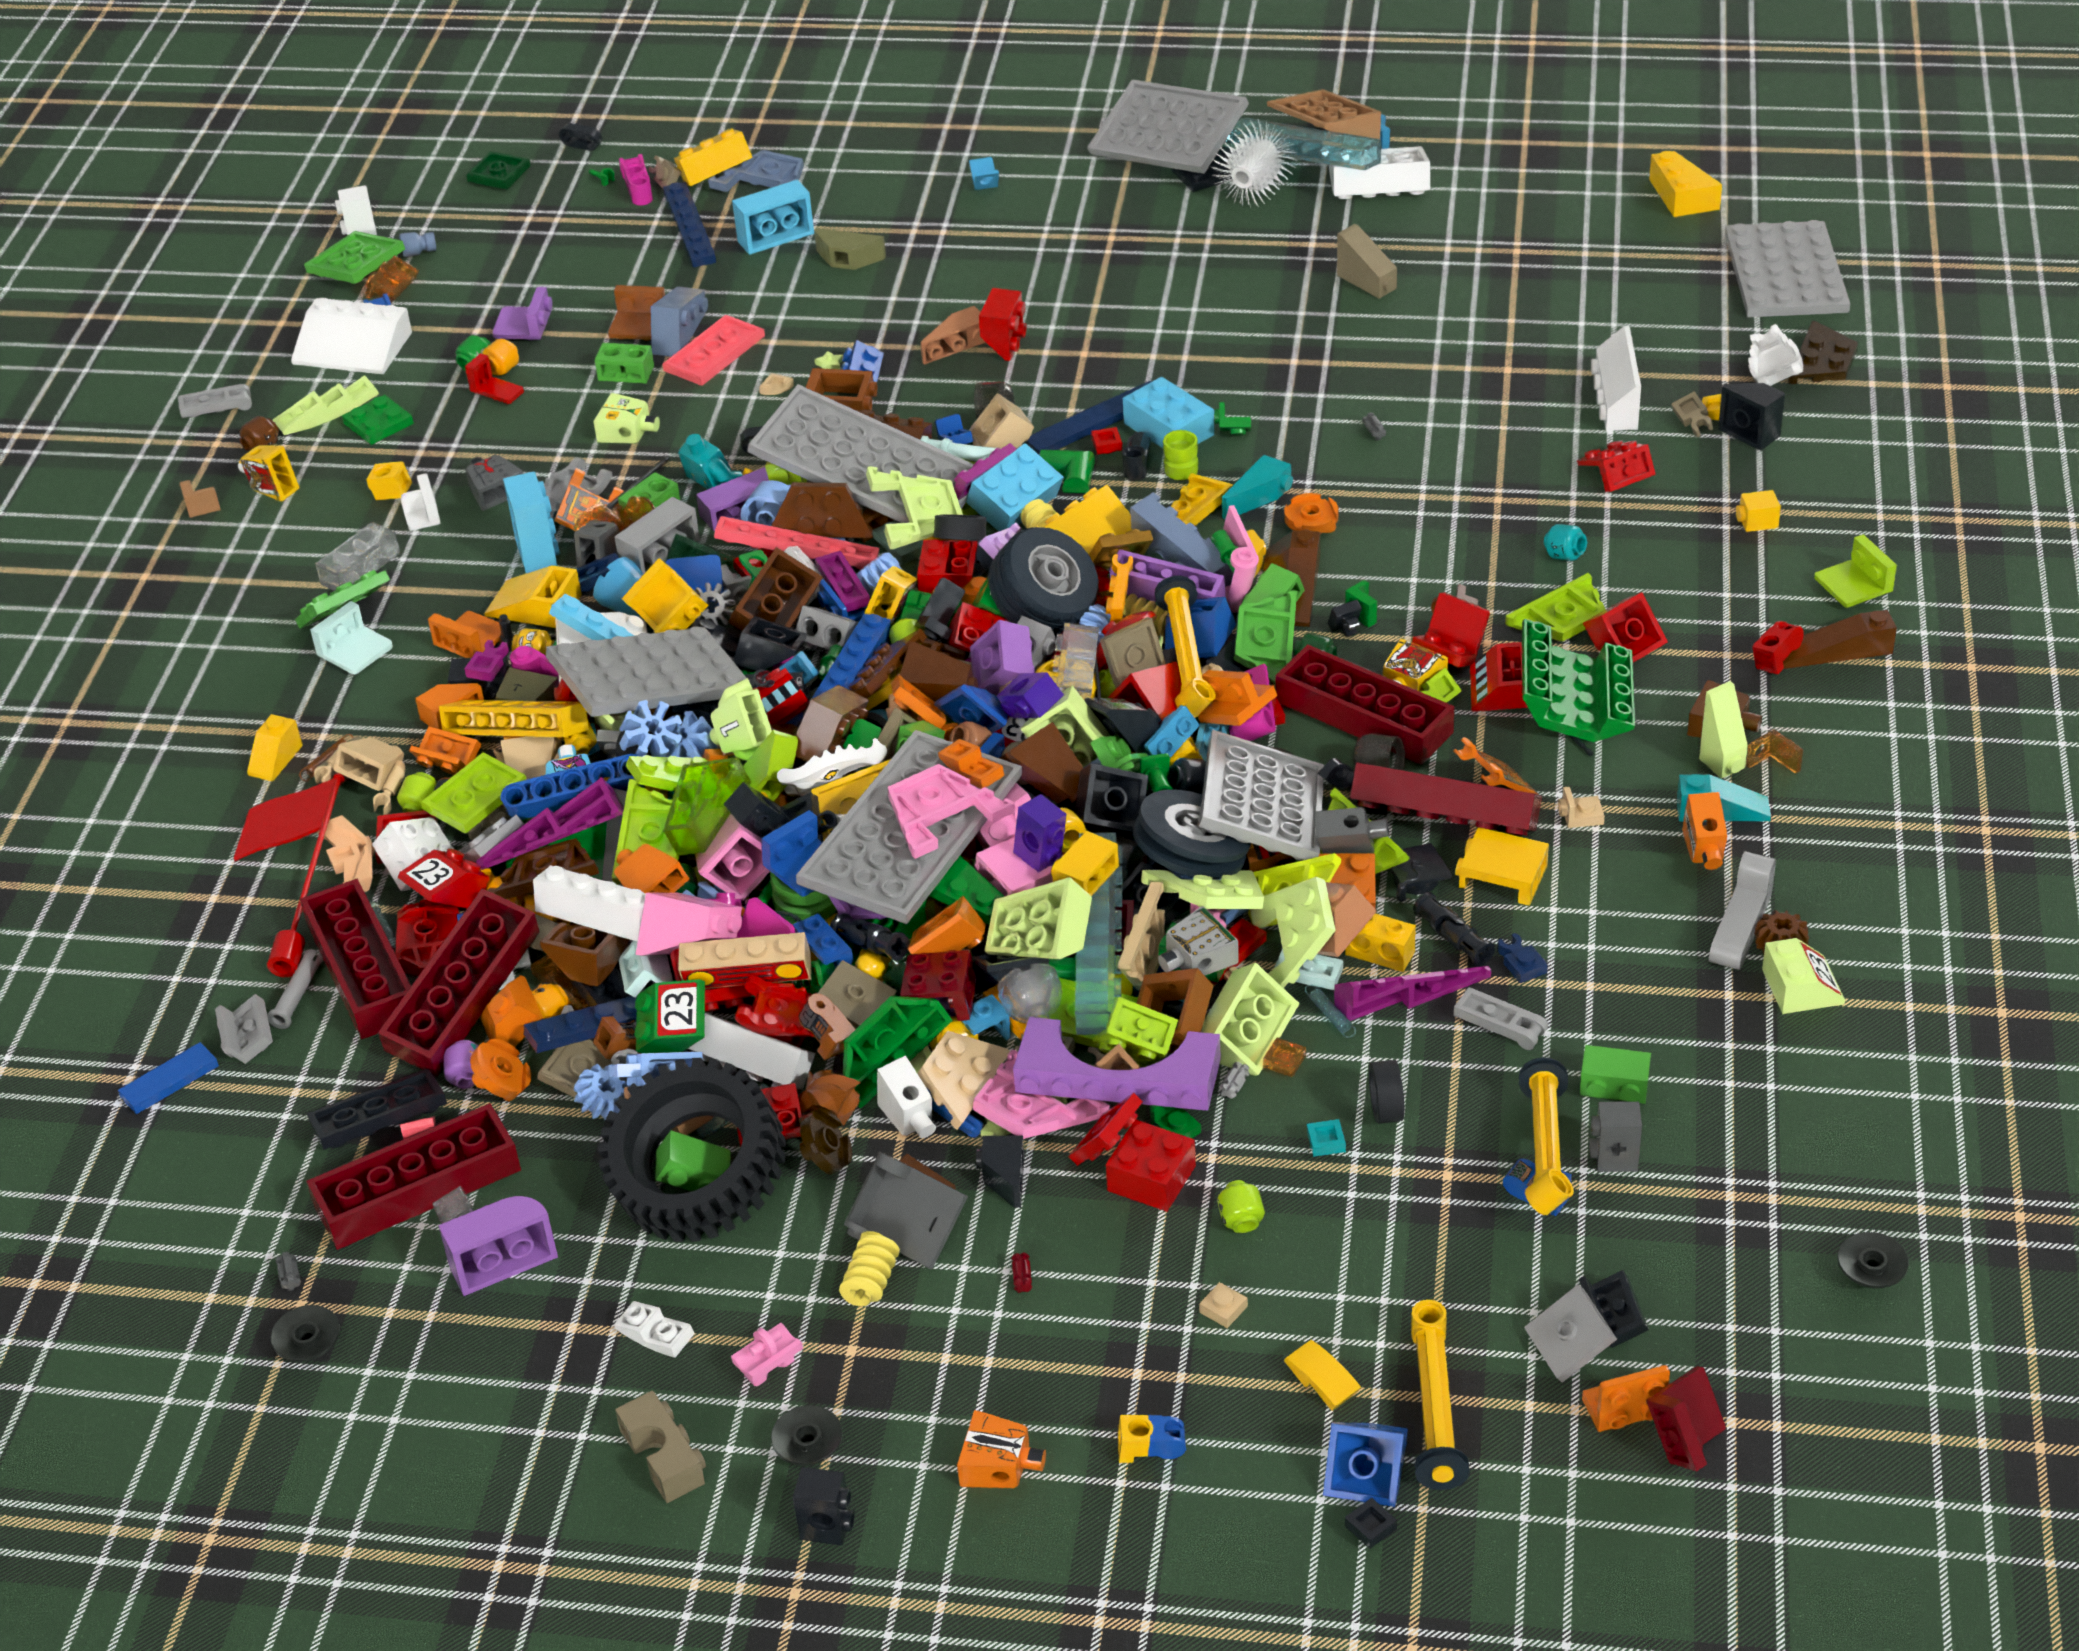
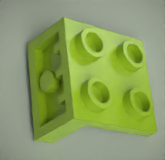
[1814,534,1897,608]
[1092,997,1178,1067]

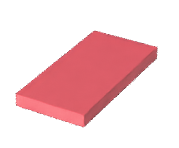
[662,315,765,386]

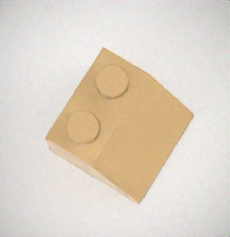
[969,393,1034,449]

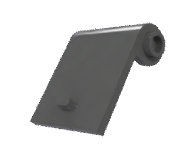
[844,1151,968,1269]

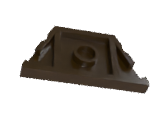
[1788,321,1858,384]

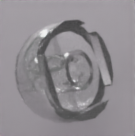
[997,963,1063,1023]

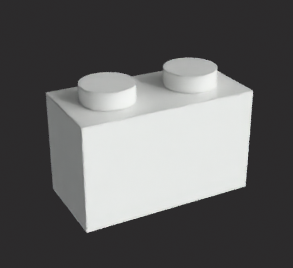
[335,185,377,235]

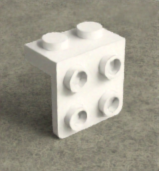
[372,817,454,891]

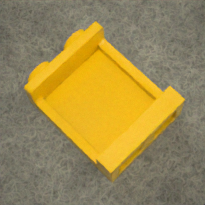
[621,558,709,633]
[1455,827,1549,906]

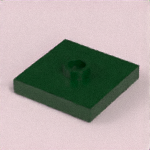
[466,151,531,190]

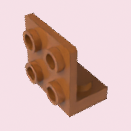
[608,285,665,341]

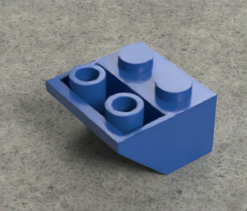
[1165,597,1236,659]

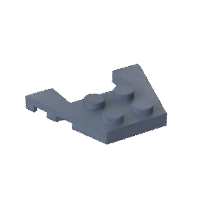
[708,150,804,192]

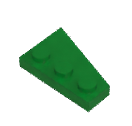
[929,855,1004,925]

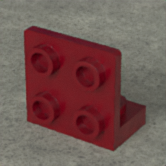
[900,950,977,1021]
[1646,1366,1726,1472]

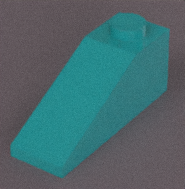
[1222,455,1293,519]
[1677,774,1771,822]

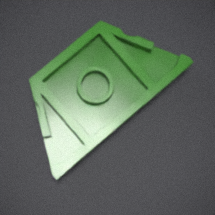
[1234,590,1297,684]

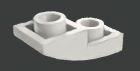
[614,1301,695,1358]

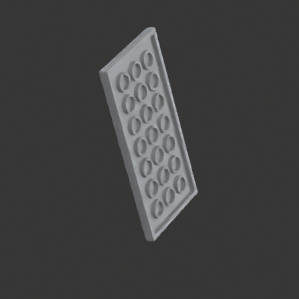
[747,384,974,523]
[796,730,1022,924]

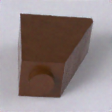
[900,642,978,702]
[999,722,1083,804]

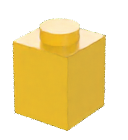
[1736,490,1781,532]

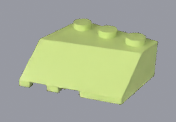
[985,877,1092,959]

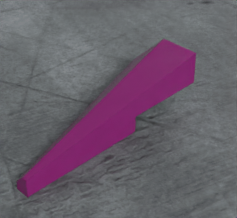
[476,777,624,870]
[1334,966,1491,1023]

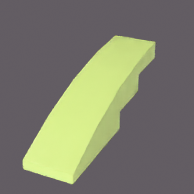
[273,375,379,435]

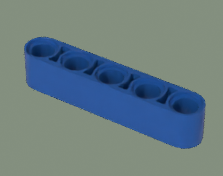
[501,754,645,820]

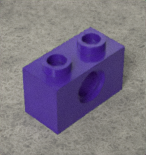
[997,672,1064,718]
[1013,794,1067,872]

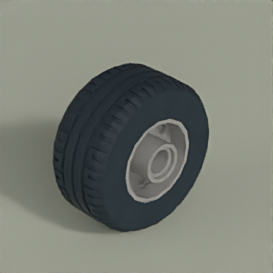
[988,527,1099,637]

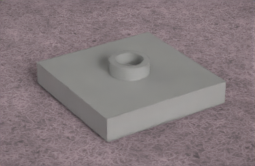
[1524,1284,1617,1383]

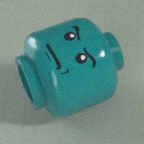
[1544,524,1587,561]

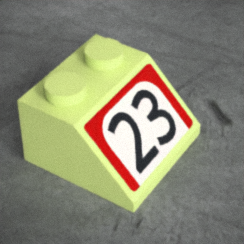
[1762,938,1845,1014]

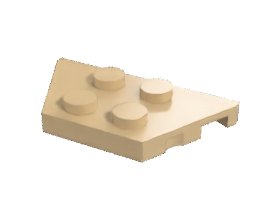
[1118,882,1166,990]
[917,1031,1010,1130]

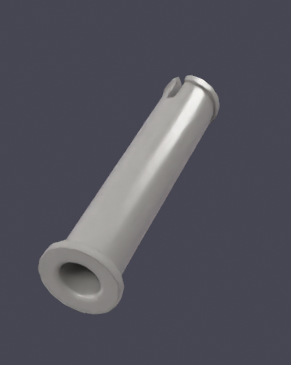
[267,949,323,1029]

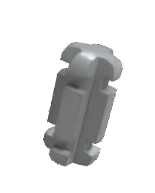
[1220,1062,1249,1099]

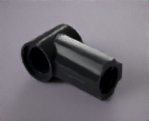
[1122,432,1151,480]

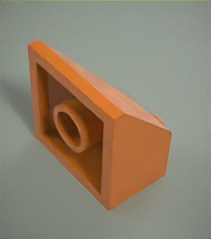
[908,896,986,954]
[480,975,543,1047]

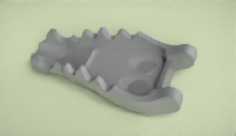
[544,457,612,518]

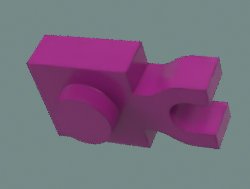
[464,640,509,682]

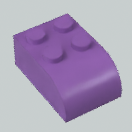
[438,1196,558,1296]

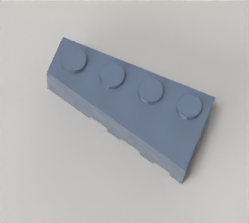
[1130,492,1233,587]

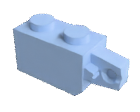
[609,1052,703,1087]

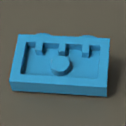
[1142,705,1200,758]

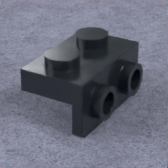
[1579,1270,1649,1348]

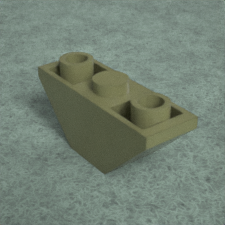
[814,228,886,270]

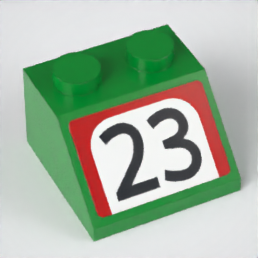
[634,979,705,1053]

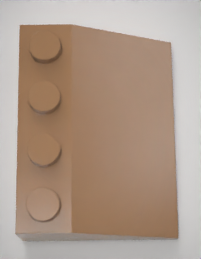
[1267,89,1381,145]

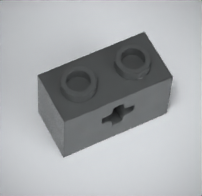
[1589,1102,1642,1172]

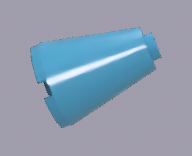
[593,557,644,620]

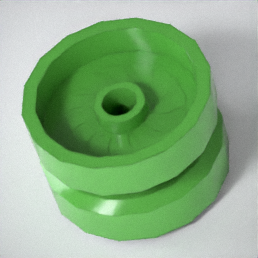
[770,871,837,924]

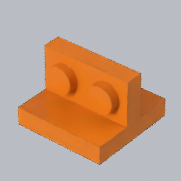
[1198,670,1277,726]

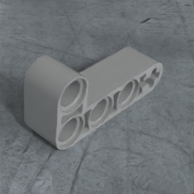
[1709,851,1776,970]

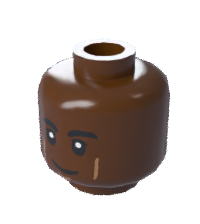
[240,416,279,451]

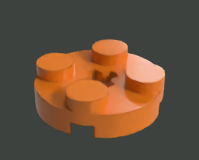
[1284,493,1338,534]
[470,1038,531,1101]

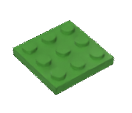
[304,231,405,284]
[295,570,390,629]

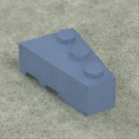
[651,287,708,357]

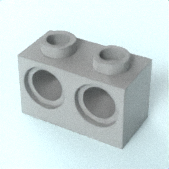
[796,605,858,654]

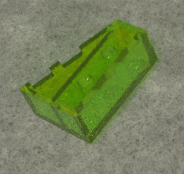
[663,757,751,856]

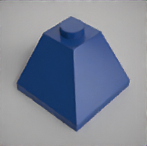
[934,684,1008,733]
[1323,1422,1408,1507]

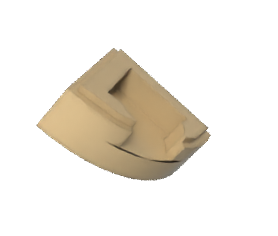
[759,373,794,395]

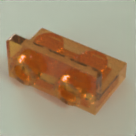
[365,255,419,303]

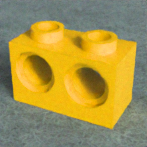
[1345,913,1416,972]

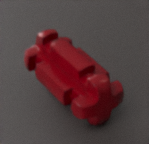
[1011,1252,1032,1293]

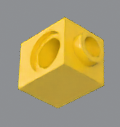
[366,461,412,500]

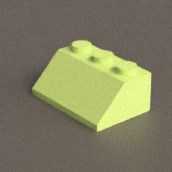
[1021,685,1111,768]
[1201,962,1299,1076]

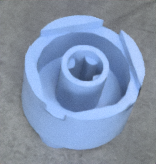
[741,480,791,526]

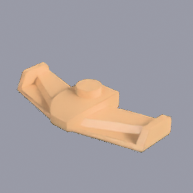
[317,815,375,892]

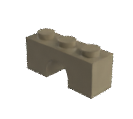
[615,1390,706,1503]

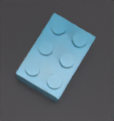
[732,179,814,255]
[1123,377,1215,448]
[966,443,1064,531]
[503,471,560,573]

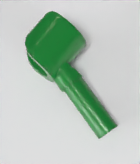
[589,168,615,186]

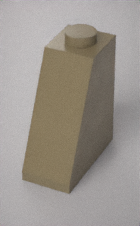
[1337,224,1397,299]

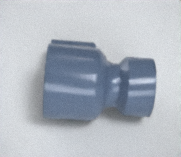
[399,232,436,257]

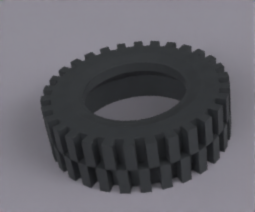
[598,1058,786,1242]

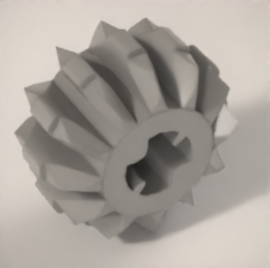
[695,583,736,625]

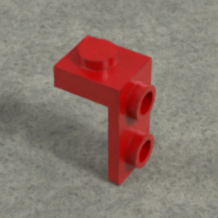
[465,353,524,404]

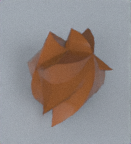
[798,1070,861,1126]

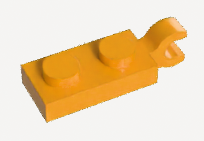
[1106,554,1133,623]

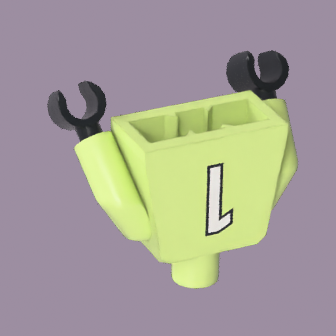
[709,669,775,761]

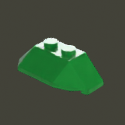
[843,996,953,1109]

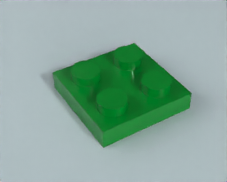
[342,395,414,445]

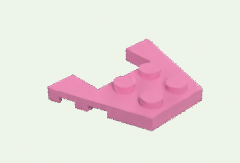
[888,764,1015,859]
[973,1049,1110,1139]

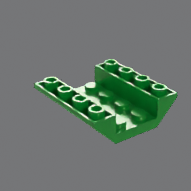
[1522,619,1635,742]

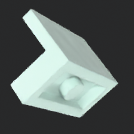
[619,941,673,998]

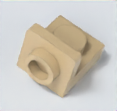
[1558,787,1604,828]

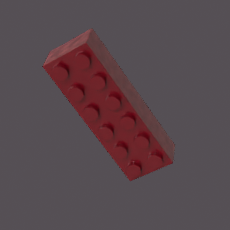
[1275,644,1455,765]
[1350,762,1543,836]
[300,878,411,1040]
[378,888,540,1077]
[306,1103,521,1250]

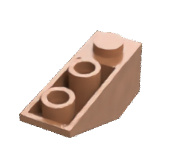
[920,306,985,365]

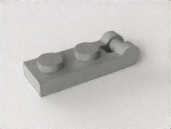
[178,384,252,418]
[1453,987,1548,1050]

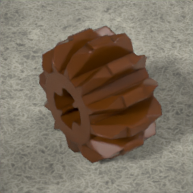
[1754,909,1809,955]

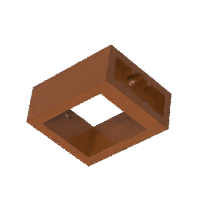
[805,368,878,412]
[1136,968,1214,1053]

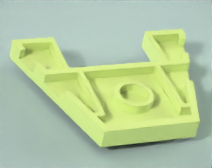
[866,466,963,549]
[1141,870,1264,909]
[1250,877,1336,988]

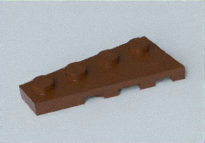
[848,628,927,699]

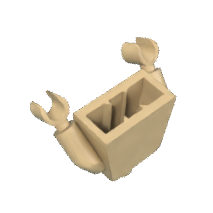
[493,736,565,797]
[314,737,405,815]

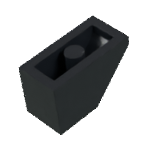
[976,1136,1025,1208]

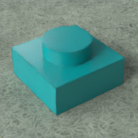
[1307,1119,1346,1157]

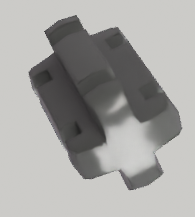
[1362,412,1386,440]
[276,1251,301,1291]

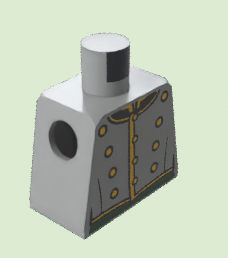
[1158,906,1238,976]

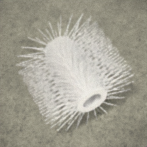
[1212,120,1298,208]

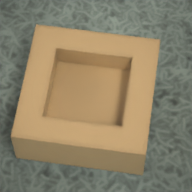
[1199,1282,1248,1329]

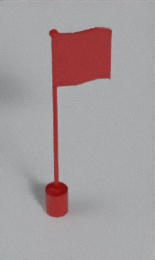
[233,773,344,977]

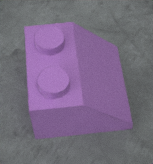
[970,620,1035,695]

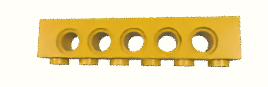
[439,700,589,737]

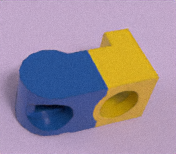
[1117,1415,1186,1463]

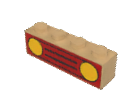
[678,932,811,989]

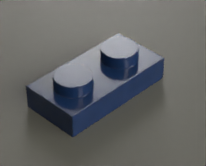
[577,553,619,592]

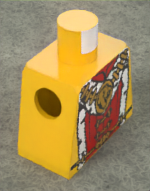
[238,445,300,502]
[865,566,917,626]
[1383,639,1448,691]

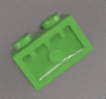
[1090,736,1148,772]

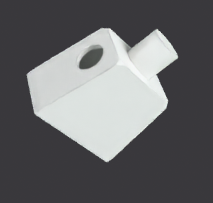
[877,1056,936,1138]

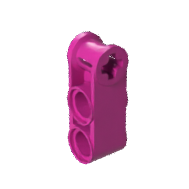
[619,154,653,206]

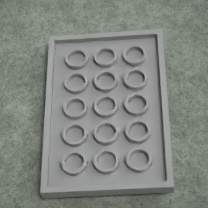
[1087,80,1249,174]
[1725,220,1850,317]
[546,626,747,717]
[1199,729,1324,861]

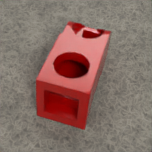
[1752,621,1804,675]

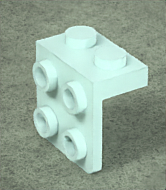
[310,601,393,674]

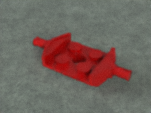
[396,897,460,976]

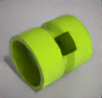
[1163,430,1198,480]

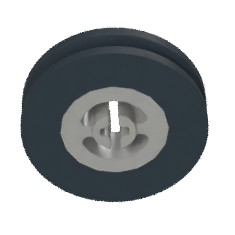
[1133,790,1251,879]

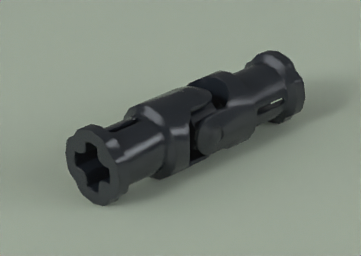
[1413,892,1495,967]
[830,912,910,960]

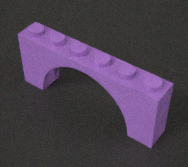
[1013,1017,1221,1111]

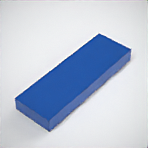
[118,1042,219,1114]

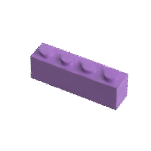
[696,467,769,531]
[1109,549,1226,602]

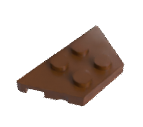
[771,482,873,538]
[487,838,599,899]

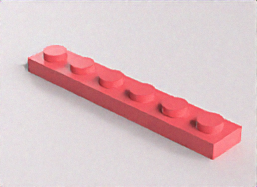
[714,516,880,570]

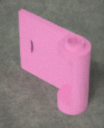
[1223,505,1259,613]

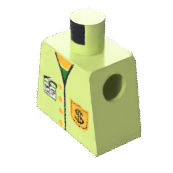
[593,393,660,443]

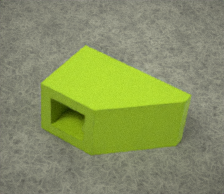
[740,730,798,802]

